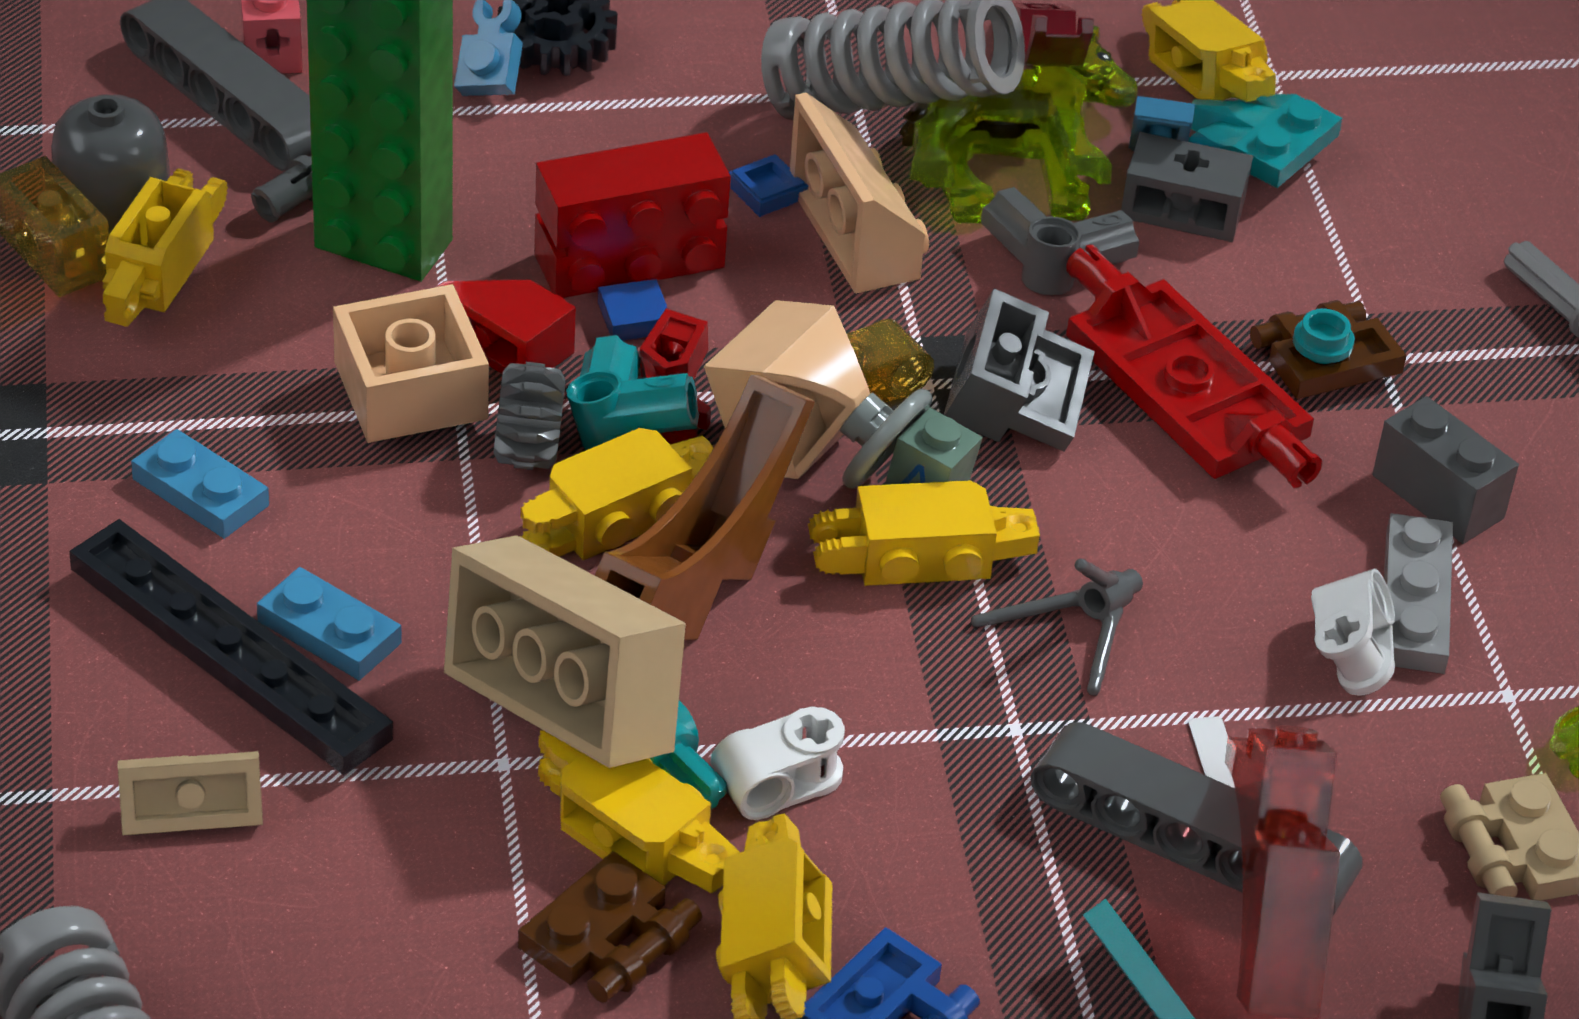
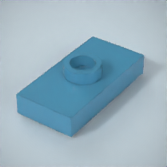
[1129,96,1195,151]

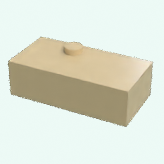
[444,535,686,768]

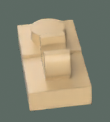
[118,751,263,835]

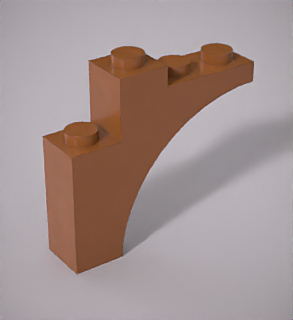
[595,375,816,640]

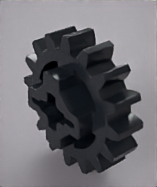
[498,0,618,76]

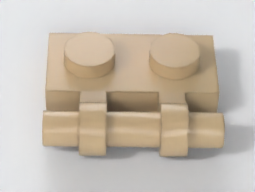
[1440,773,1579,901]

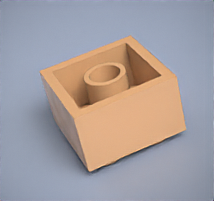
[333,284,489,443]

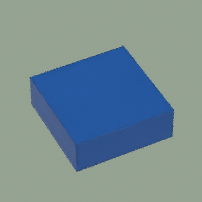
[729,154,808,217]
[598,279,668,341]

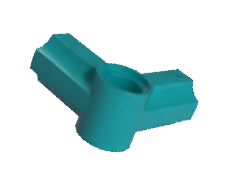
[566,335,699,450]

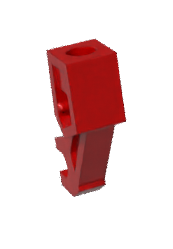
[640,309,711,445]

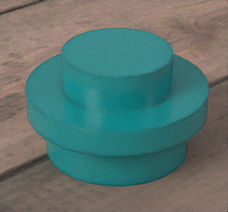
[1293,309,1355,364]

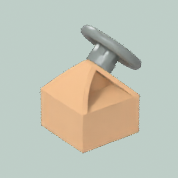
[704,300,932,489]

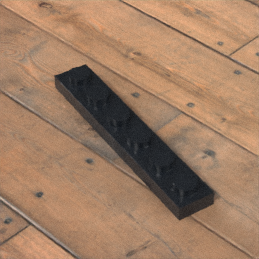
[69,519,393,775]

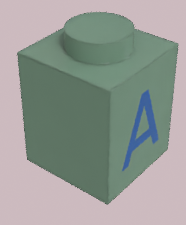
[885,407,983,485]

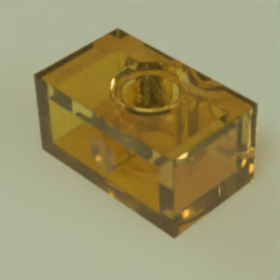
[0,155,109,298]

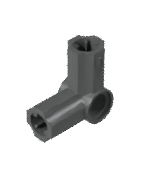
[981,187,1139,296]

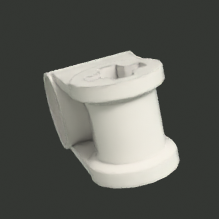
[1311,569,1396,696]
[710,707,845,820]

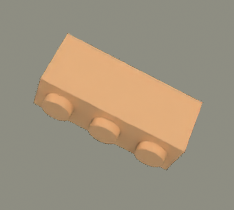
[790,93,929,294]

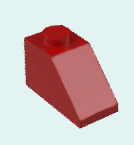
[436,279,576,374]

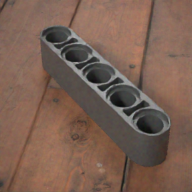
[120,0,311,171]
[1030,722,1363,923]

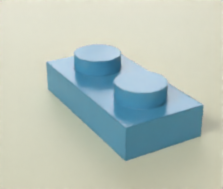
[131,429,269,539]
[257,567,402,681]

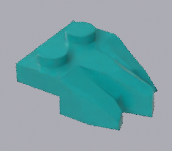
[1188,94,1343,188]

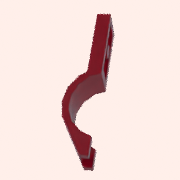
[1012,2,1094,68]

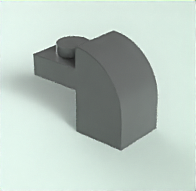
[1458,892,1551,1019]

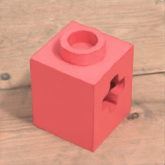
[241,0,302,74]

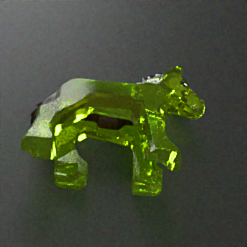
[899,26,1138,223]

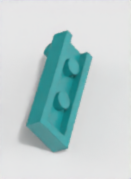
[1083,899,1195,1019]

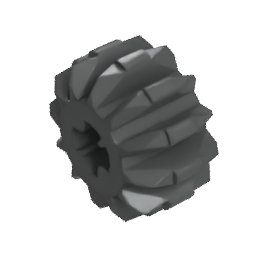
[493,362,566,470]

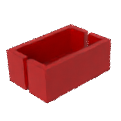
[534,132,731,298]

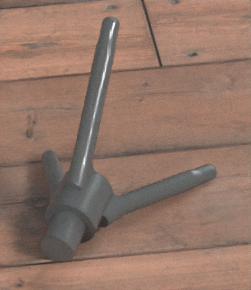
[971,558,1143,696]

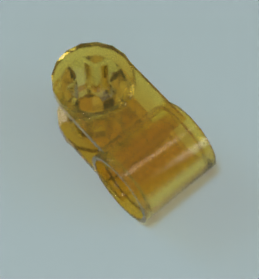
[847,319,934,403]

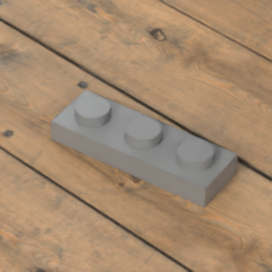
[1384,513,1453,674]

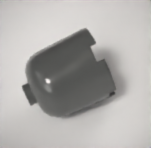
[51,94,171,246]

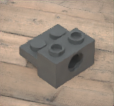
[944,288,1095,452]

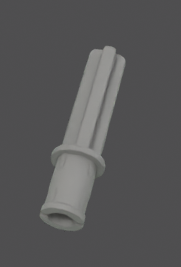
[1504,241,1579,337]

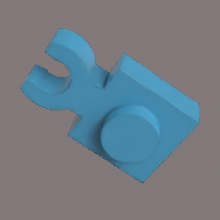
[454,0,523,96]

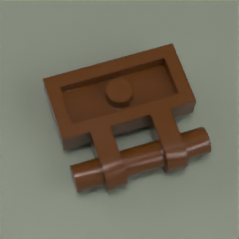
[1250,300,1407,399]
[518,851,702,1003]

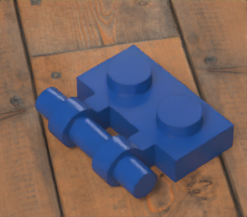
[799,927,980,1019]

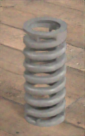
[761,0,1025,120]
[0,906,151,1019]

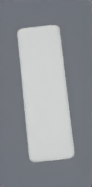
[1188,716,1246,793]

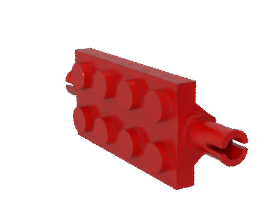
[1066,244,1322,488]

